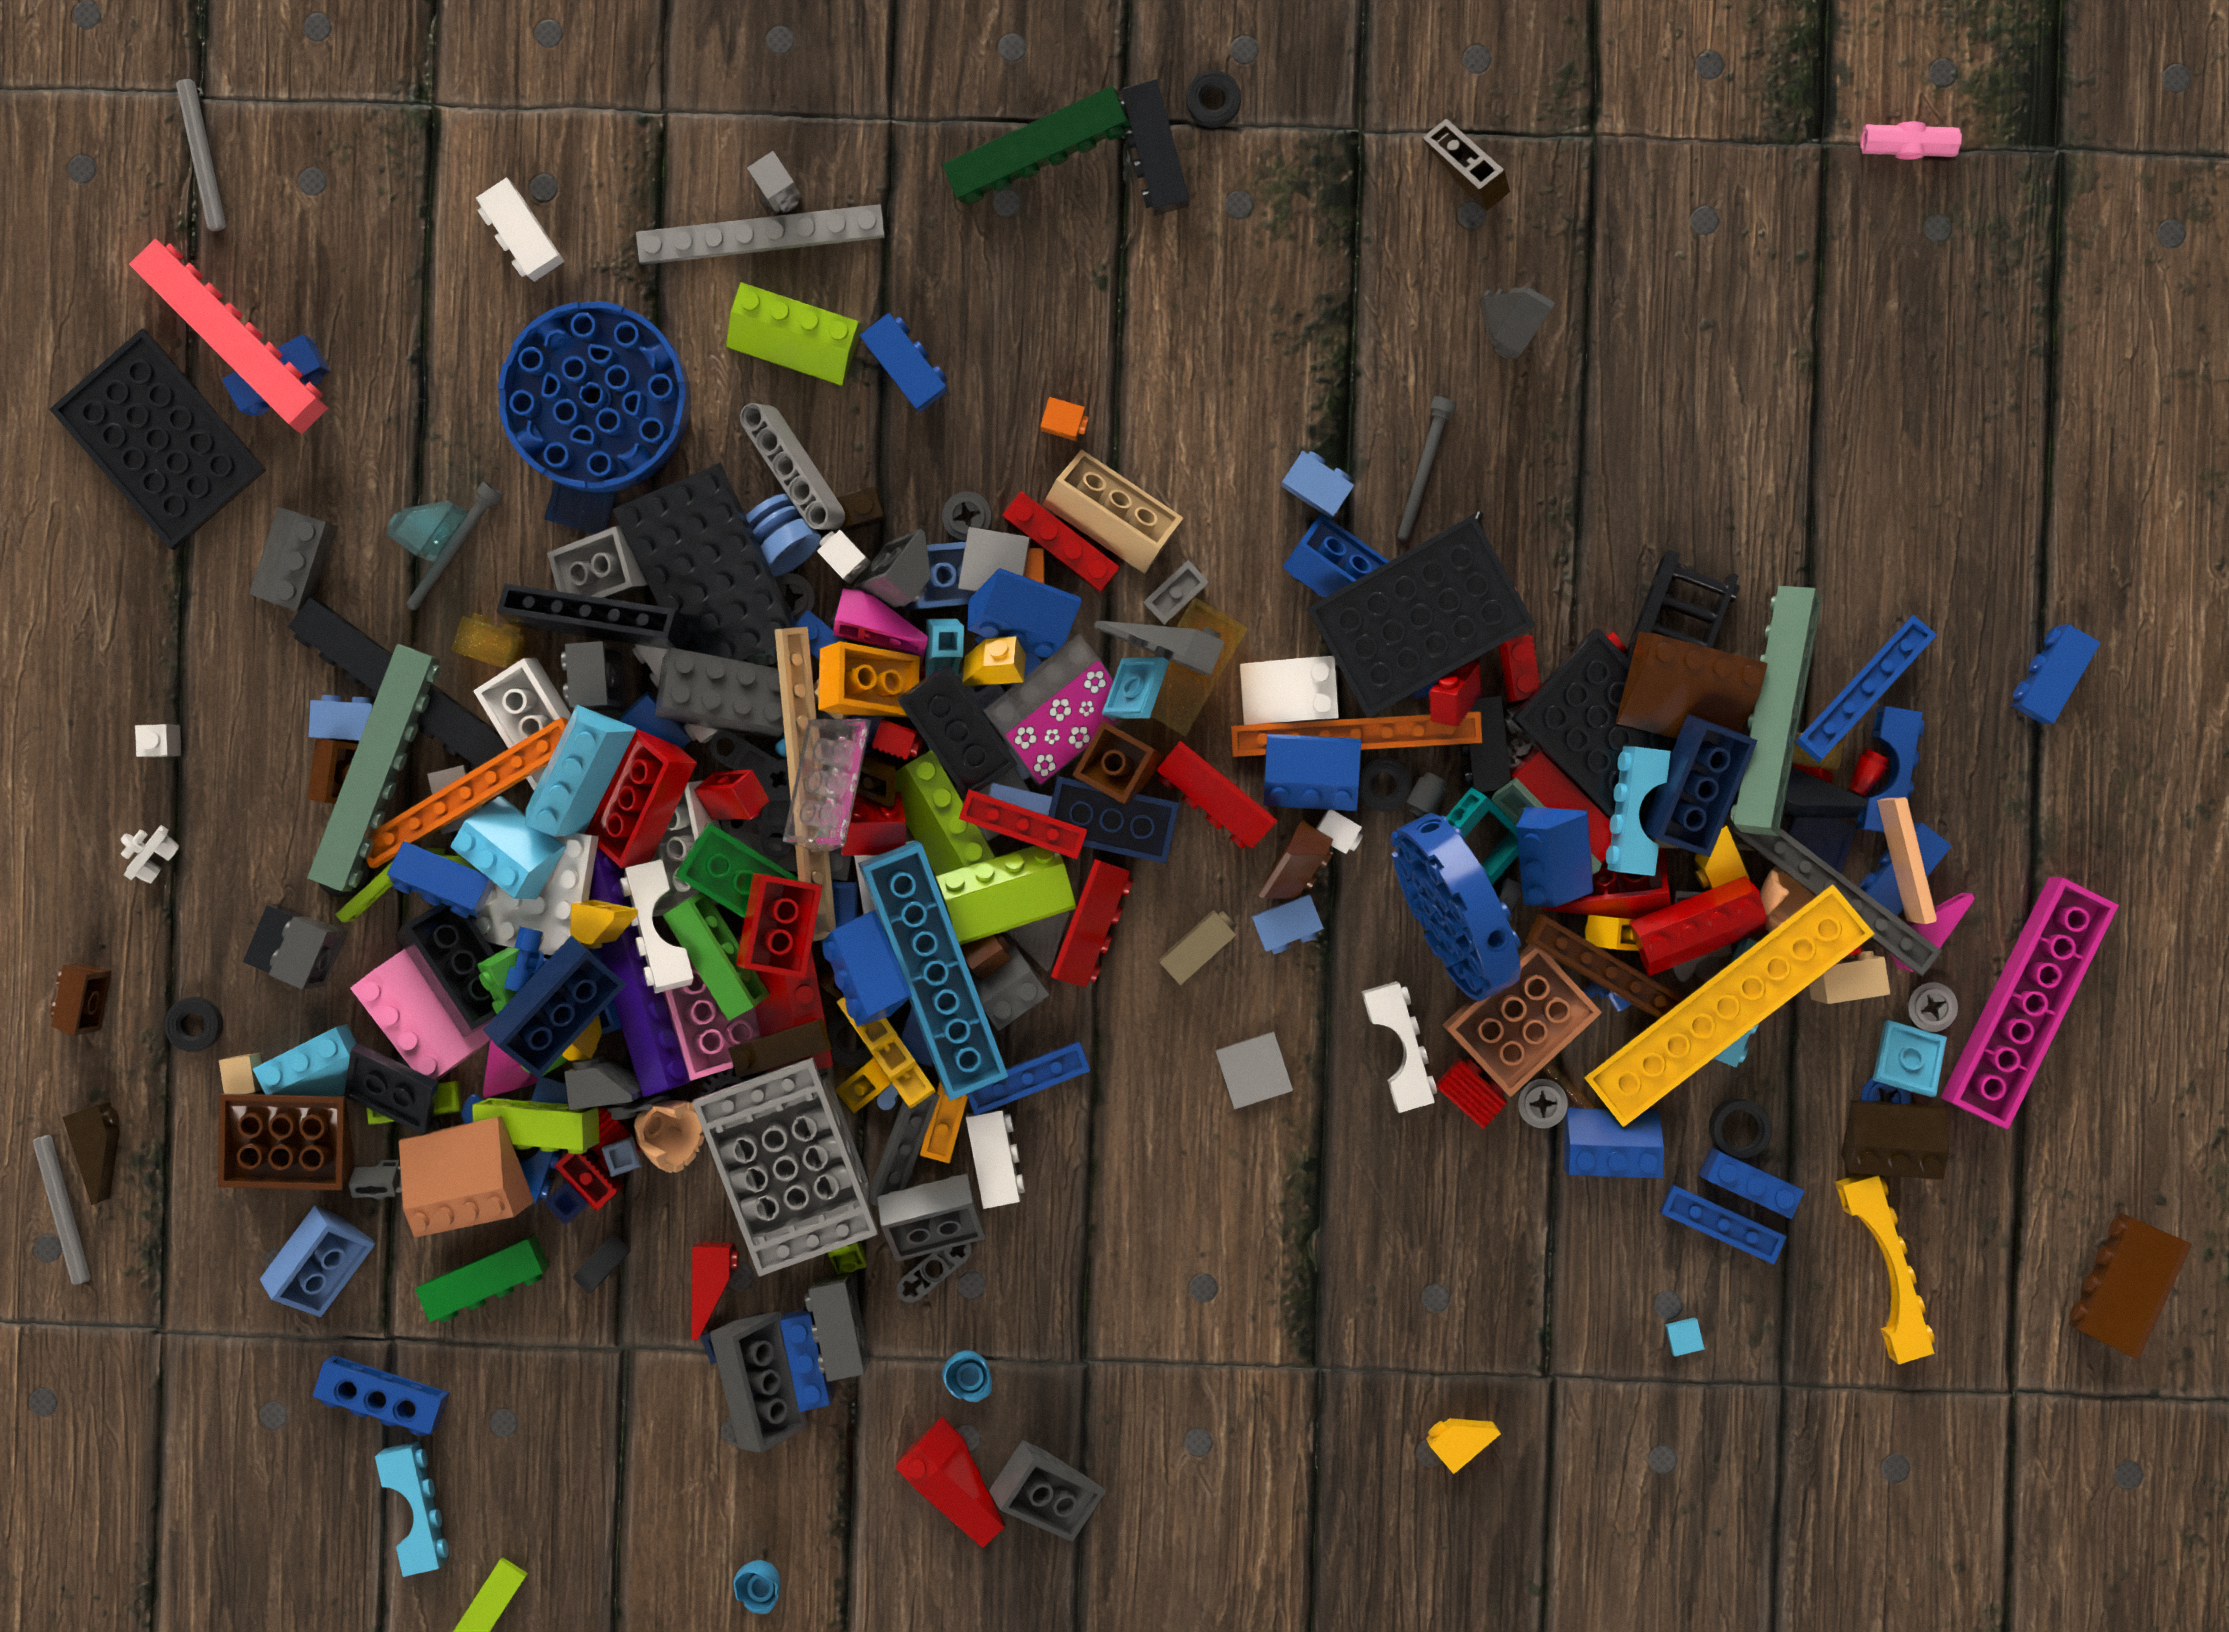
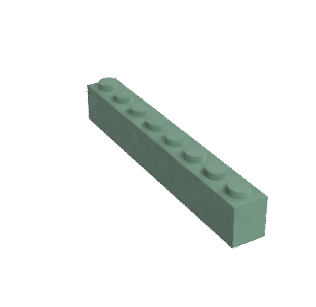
[1731,586,1822,836]
[307,644,441,892]

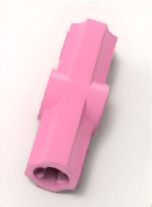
[1860,121,1962,160]

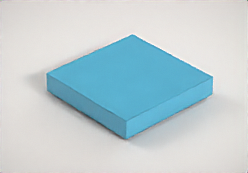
[1102,657,1170,719]
[1873,1020,1947,1097]

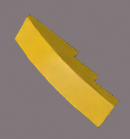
[837,997,936,1109]

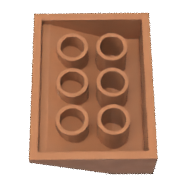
[1442,944,1602,1097]
[399,1116,534,1238]

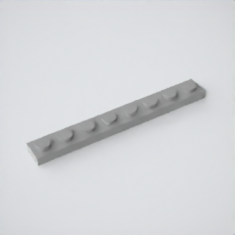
[636,204,885,265]

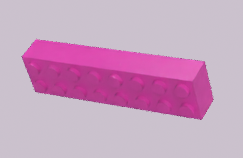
[1940,877,2119,1130]

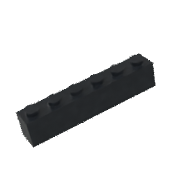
[496,583,689,649]

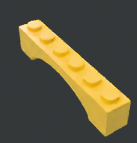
[1835,1174,1935,1364]

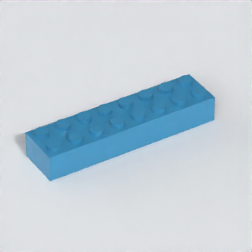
[858,840,1008,1101]

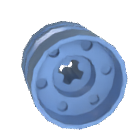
[746,494,821,577]

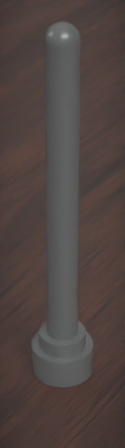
[1398,396,1457,543]
[407,481,504,610]

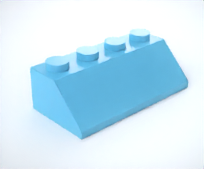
[525,705,636,837]

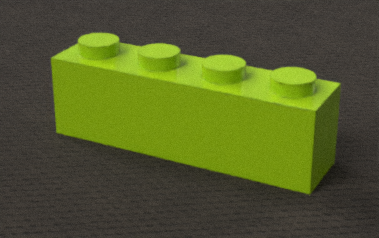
[472,1098,599,1154]

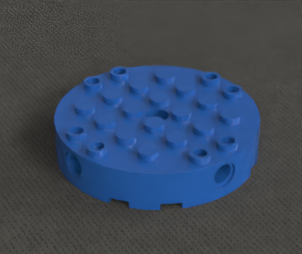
[498,301,691,492]
[1390,813,1521,1002]

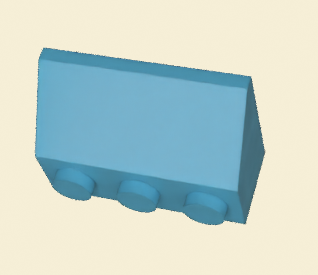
[450,796,566,899]
[253,1024,357,1096]

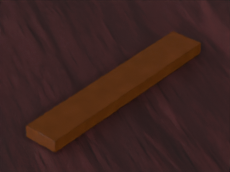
[1525,914,1685,1020]

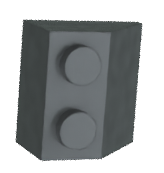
[269,917,348,990]

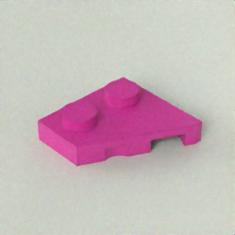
[483,1039,538,1098]

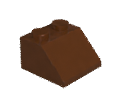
[1073,721,1164,805]
[307,738,358,804]
[1258,820,1333,899]
[50,963,112,1036]

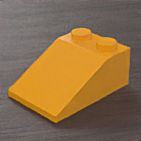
[818,641,920,718]

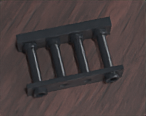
[1625,550,1740,662]

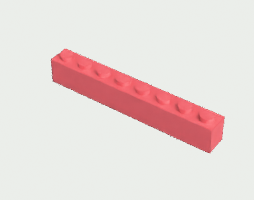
[129,238,328,434]

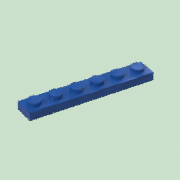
[1794,615,1937,763]

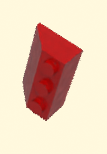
[736,873,823,979]

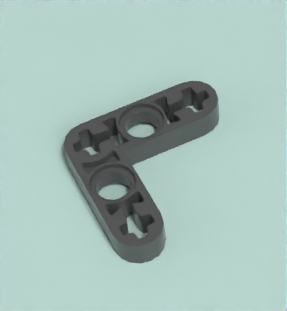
[897,1243,973,1303]

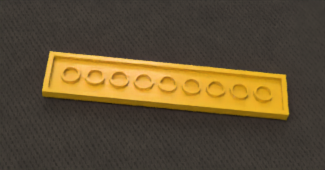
[1584,884,1875,1127]

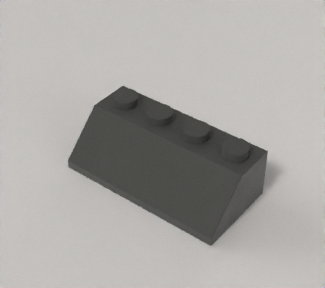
[710,1312,808,1453]

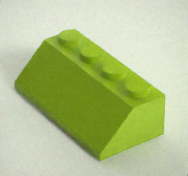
[726,282,863,386]
[895,750,997,876]
[936,845,1076,945]

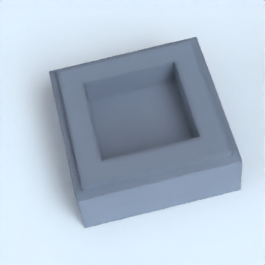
[601,1136,643,1177]

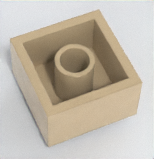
[1809,949,1890,1004]

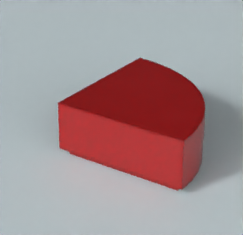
[1793,765,1834,784]

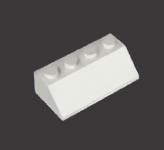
[473,658,571,791]

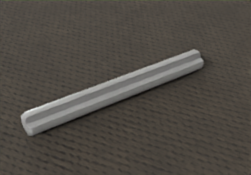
[176,79,226,231]
[33,1135,91,1285]

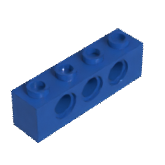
[312,1355,450,1436]

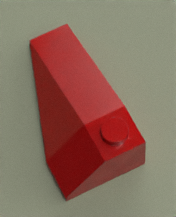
[1543,848,1672,919]
[895,1416,1005,1548]

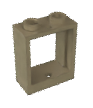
[1159,909,1236,986]

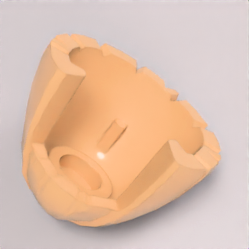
[1760,866,1816,933]
[634,1100,705,1173]

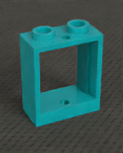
[1445,787,1519,885]

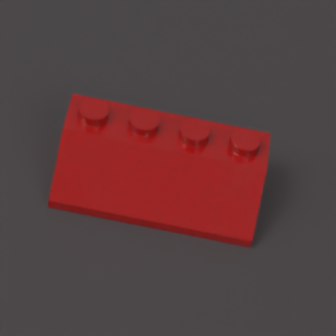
[585,728,697,868]
[1156,741,1278,849]
[1051,858,1134,988]
[1629,876,1767,977]
[755,947,833,1074]

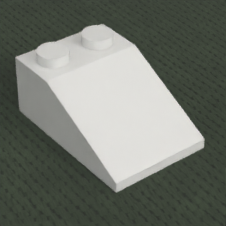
[1240,656,1339,725]

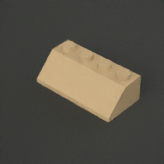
[1042,449,1183,574]

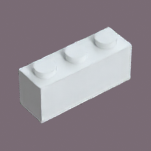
[476,177,565,282]
[966,1107,1025,1209]

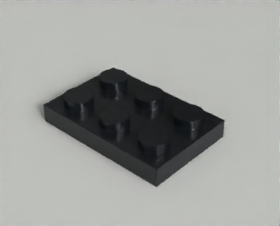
[344,1043,439,1135]

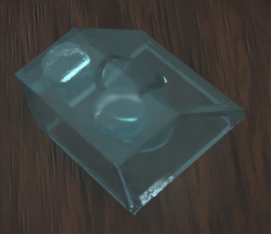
[386,501,469,562]

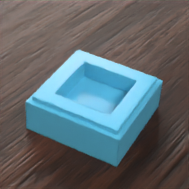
[1665,1317,1704,1357]

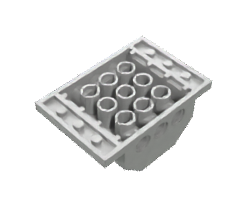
[692,1058,878,1277]

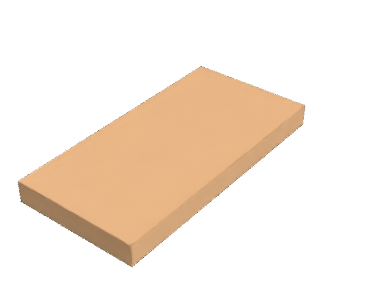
[1877,797,1937,924]

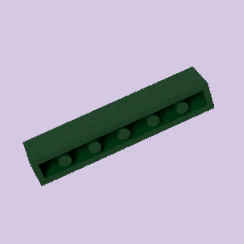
[942,86,1131,205]

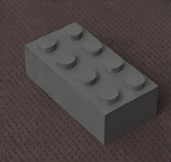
[655,647,784,740]

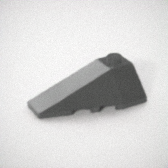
[1479,287,1555,359]
[1094,620,1225,678]

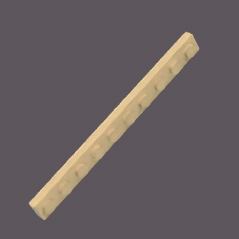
[775,627,836,942]

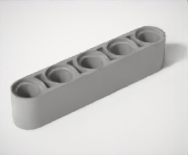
[740,403,845,530]

